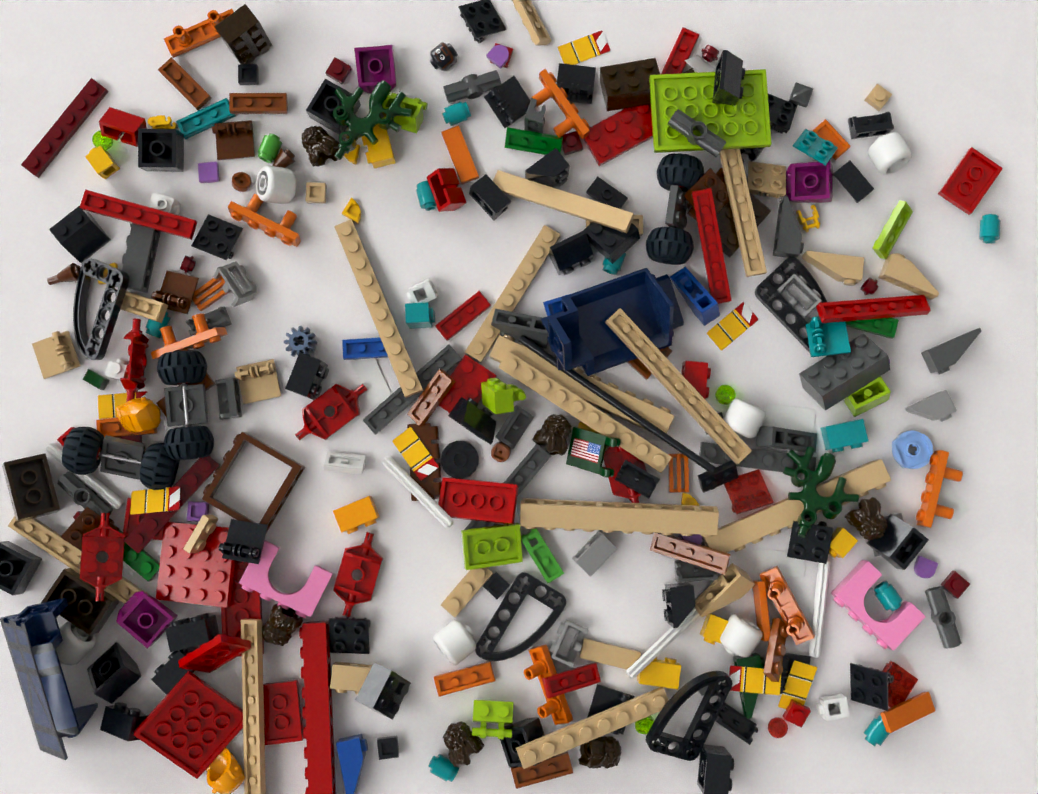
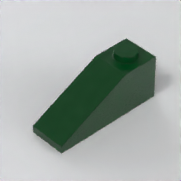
[733,652,765,719]

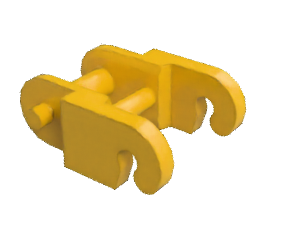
[147,115,177,129]
[796,205,820,233]

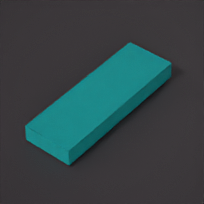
[176,98,236,140]

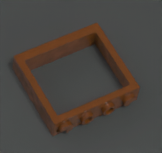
[202,432,305,533]

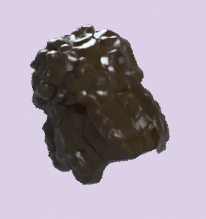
[301,126,339,167]
[532,414,572,456]
[844,497,888,540]
[262,604,303,646]
[443,722,485,767]
[578,736,621,769]

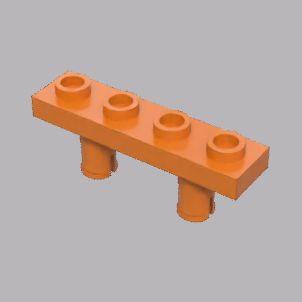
[164,9,234,58]
[531,69,590,139]
[228,194,301,247]
[150,313,228,359]
[916,450,963,528]
[759,566,815,645]
[524,644,573,725]

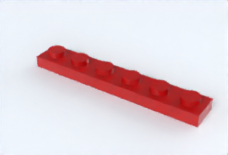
[692,188,732,304]
[79,190,197,240]
[816,295,931,323]

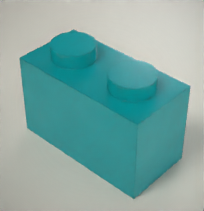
[405,302,435,329]
[820,419,869,453]

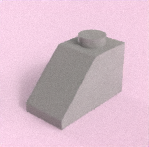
[905,390,957,422]

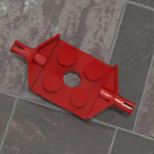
[120,318,149,402]
[295,384,367,440]
[603,446,646,503]
[80,513,125,601]
[333,532,384,617]

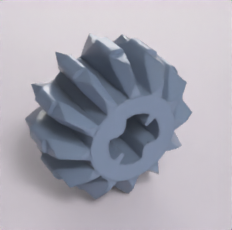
[284,326,317,357]

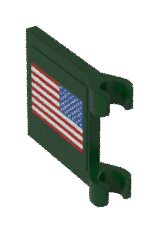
[566,427,621,478]

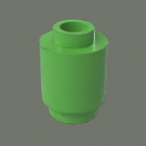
[258,133,282,163]

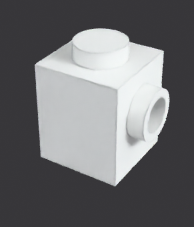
[148,192,181,215]

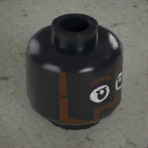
[430,42,458,71]

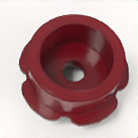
[701,45,719,62]
[180,255,196,274]
[860,278,878,295]

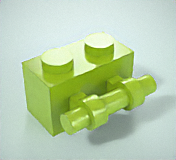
[382,93,428,134]
[844,376,891,417]
[481,378,526,414]
[472,700,513,739]

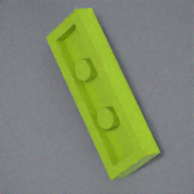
[872,200,913,259]

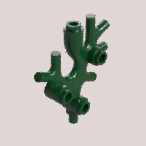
[333,80,412,160]
[783,446,859,538]

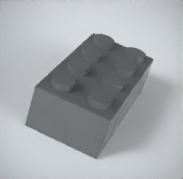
[799,333,890,411]

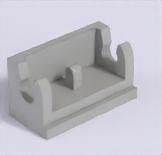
[572,531,617,577]

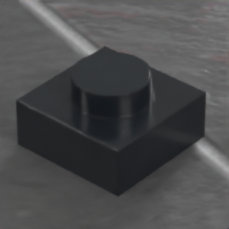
[238,64,259,85]
[483,572,510,599]
[377,736,400,760]

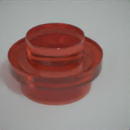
[768,717,788,738]

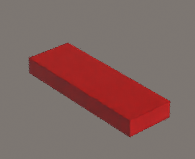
[661,27,700,74]
[435,291,491,341]
[542,662,601,698]

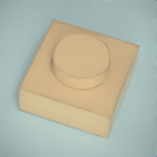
[864,84,892,111]
[306,182,327,203]

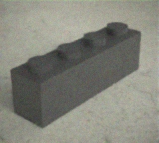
[118,223,161,293]

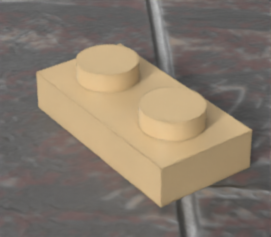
[183,515,218,553]

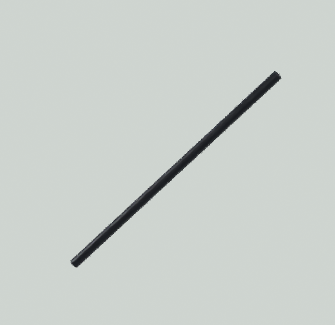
[518,335,715,473]

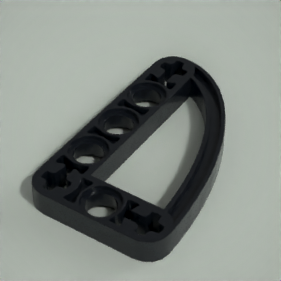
[755,257,827,353]
[73,258,130,360]
[475,572,566,661]
[645,671,733,761]

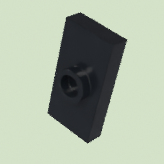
[586,176,628,209]

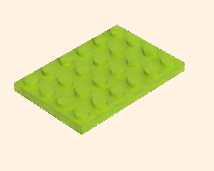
[649,69,772,153]

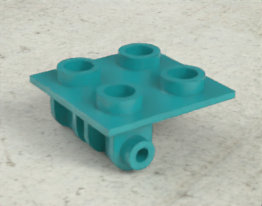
[793,129,838,166]
[806,316,851,357]

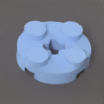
[892,430,933,469]

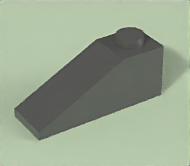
[773,196,804,258]
[491,309,549,348]
[921,328,981,374]
[756,427,817,453]

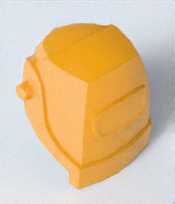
[116,397,161,433]
[206,747,245,794]

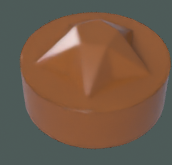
[232,172,251,192]
[491,442,511,462]

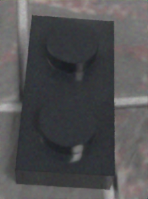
[697,460,739,493]

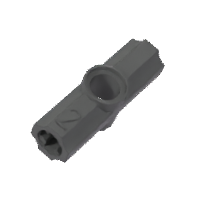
[443,70,501,103]
[668,109,726,157]
[57,471,113,519]
[925,586,962,649]

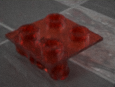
[724,469,774,515]
[882,661,918,708]

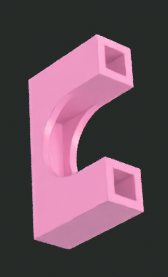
[239,540,333,618]
[831,560,926,651]

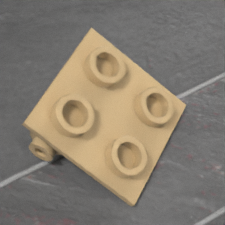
[748,161,786,199]
[32,331,80,379]
[235,359,281,404]

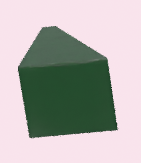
[83,369,110,390]

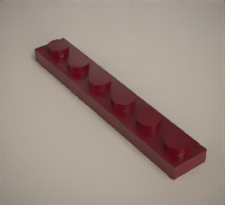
[21,78,109,178]
[124,456,220,554]

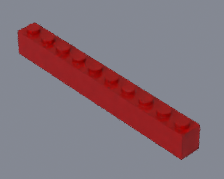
[299,620,336,794]

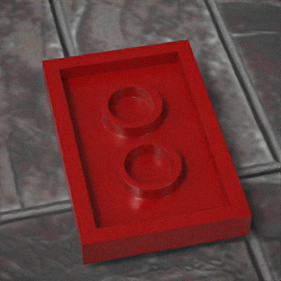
[938,147,1003,215]
[438,354,497,413]
[178,634,251,673]
[263,680,304,745]

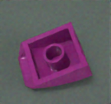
[354,45,396,94]
[785,161,833,203]
[116,591,178,649]

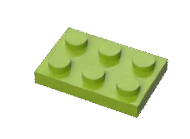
[461,523,523,570]

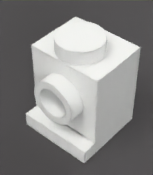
[407,278,438,303]
[104,359,129,380]
[816,693,850,721]

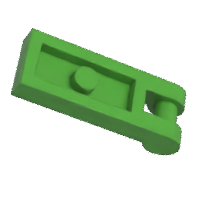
[521,528,564,583]

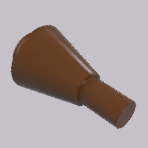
[273,148,296,168]
[47,263,81,285]

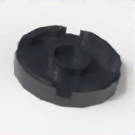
[441,441,479,479]

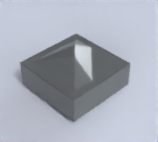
[789,82,814,108]

